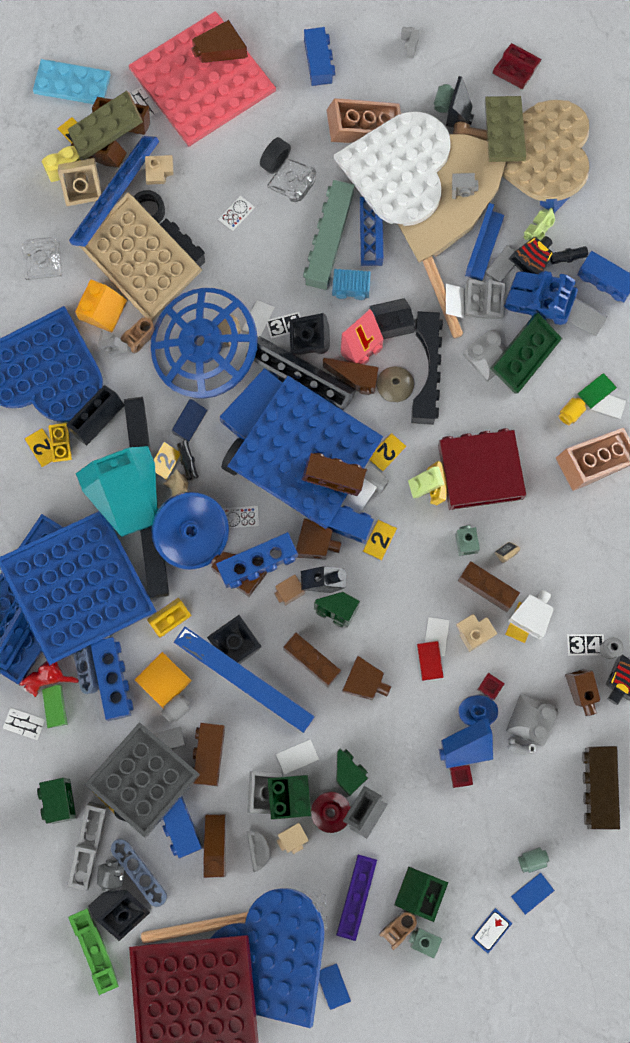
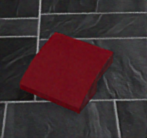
[493,43,542,90]

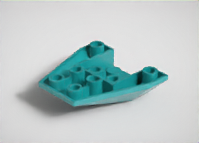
[75,446,157,537]

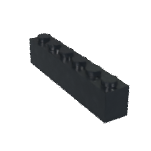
[245,336,357,410]

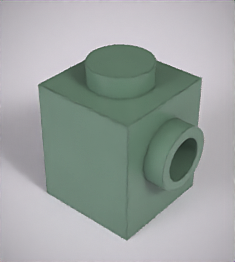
[455,525,480,556]
[408,927,442,958]

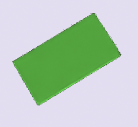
[42,685,68,728]

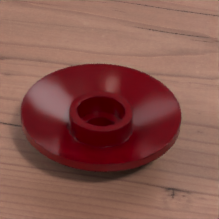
[311,792,351,833]

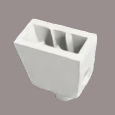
[508,590,554,640]

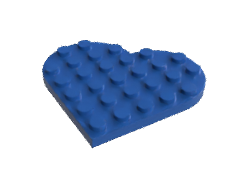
[0,306,103,422]
[211,888,324,1028]

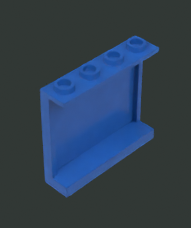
[220,368,282,440]

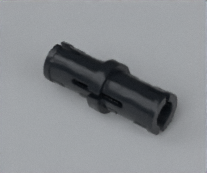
[550,246,588,265]
[177,441,199,481]

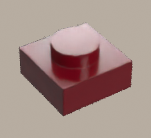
[477,673,505,701]
[449,765,473,788]

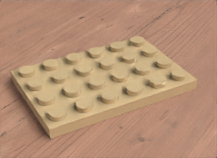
[79,192,202,322]

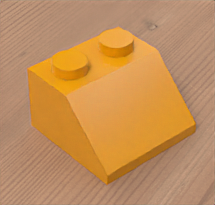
[75,279,127,333]

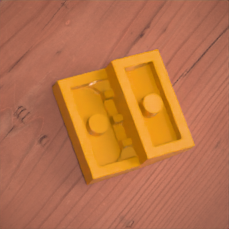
[134,652,192,709]

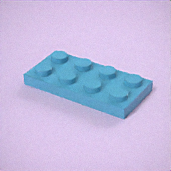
[33,59,111,104]

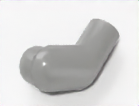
[507,738,536,755]

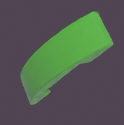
[68,908,119,995]

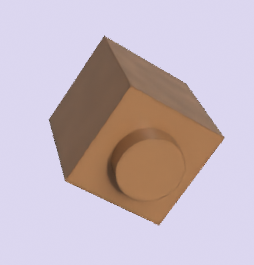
[274,574,305,606]

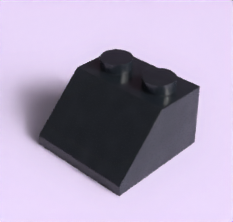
[369,298,415,340]

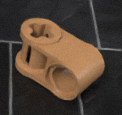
[120,317,154,353]
[379,911,417,950]

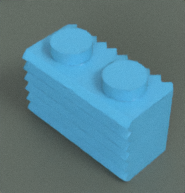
[332,269,371,300]

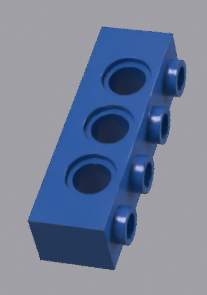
[216,532,298,589]
[91,637,134,721]

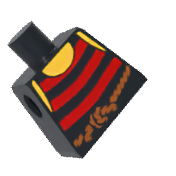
[509,236,553,275]
[606,654,630,705]

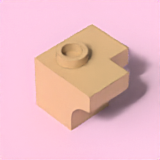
[145,155,174,185]
[456,614,497,652]

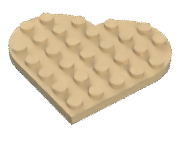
[502,100,589,201]

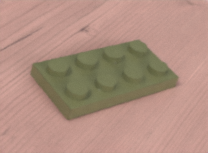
[68,90,143,160]
[485,96,526,162]

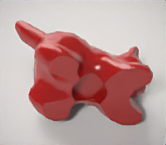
[19,661,79,697]

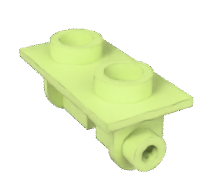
[523,208,555,241]

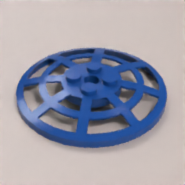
[151,288,258,399]

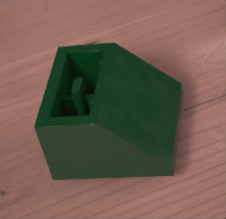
[314,592,360,628]
[336,748,368,797]
[267,775,311,820]
[394,866,449,922]

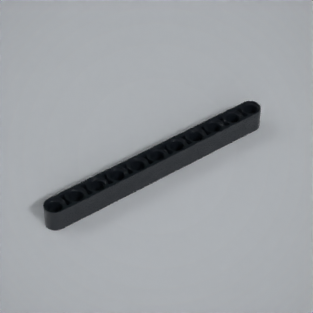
[124,396,169,599]

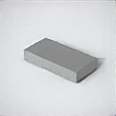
[485,245,515,282]

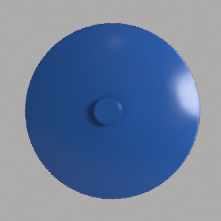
[152,492,229,570]

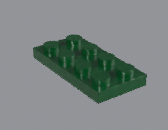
[490,313,563,394]

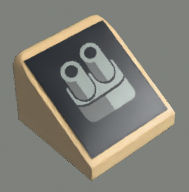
[495,542,520,563]

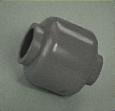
[97,860,124,892]

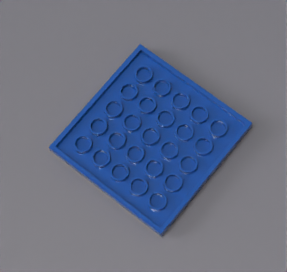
[228,376,383,529]
[0,511,157,666]

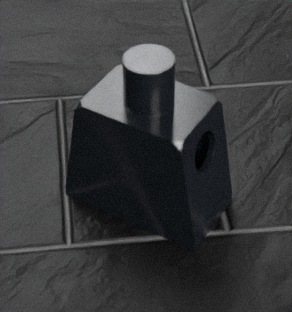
[301,566,347,593]

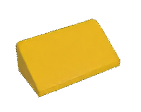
[147,598,192,638]

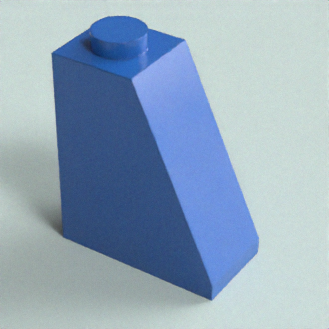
[438,718,493,768]

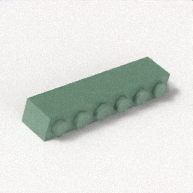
[303,180,354,290]

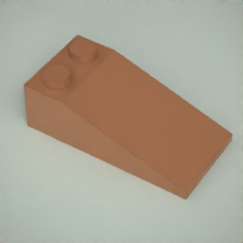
[326,98,401,143]
[556,428,630,491]

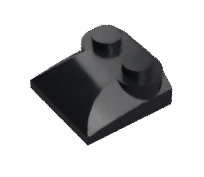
[289,313,330,355]
[207,615,262,664]

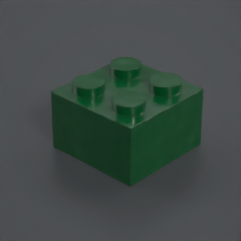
[37,778,77,824]

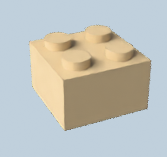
[58,158,102,206]

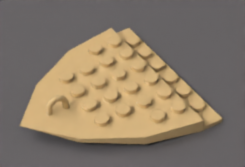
[398,134,506,263]

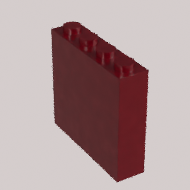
[438,428,526,510]

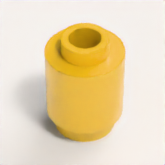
[558,398,586,426]

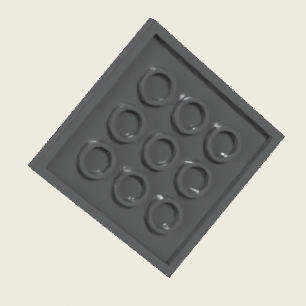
[85,722,200,838]

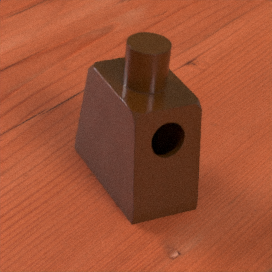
[296,518,342,560]
[342,656,392,700]
[565,669,600,716]

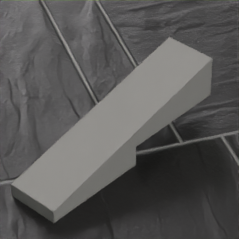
[67,802,109,890]

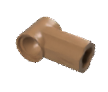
[453,122,487,141]

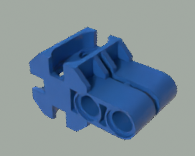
[504,271,578,325]

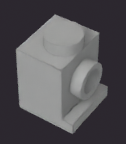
[452,173,478,199]

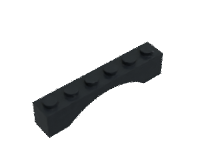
[411,311,443,425]

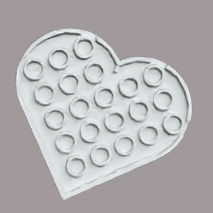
[334,112,450,226]

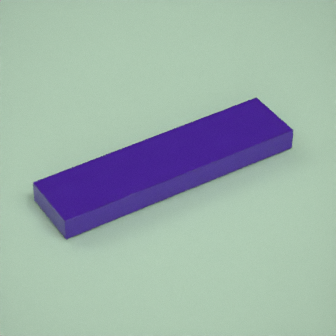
[336,854,377,941]

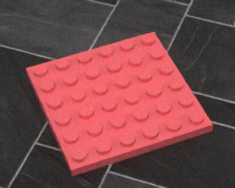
[129,11,276,147]

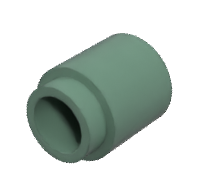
[434,84,454,113]
[518,847,550,873]

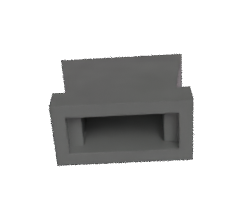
[343,786,388,839]

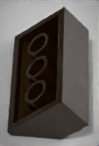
[582,746,620,830]

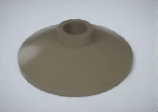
[377,366,414,402]

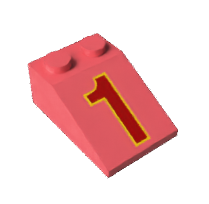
[341,310,383,365]

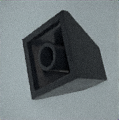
[446,76,474,128]
[88,889,150,941]

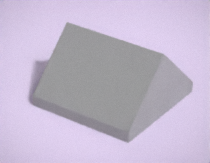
[247,771,282,814]

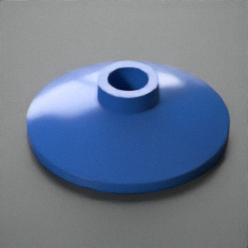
[459,695,498,726]

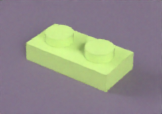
[408,467,444,498]

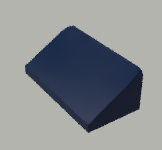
[172,399,208,442]

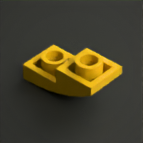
[48,423,72,463]
[427,461,447,506]

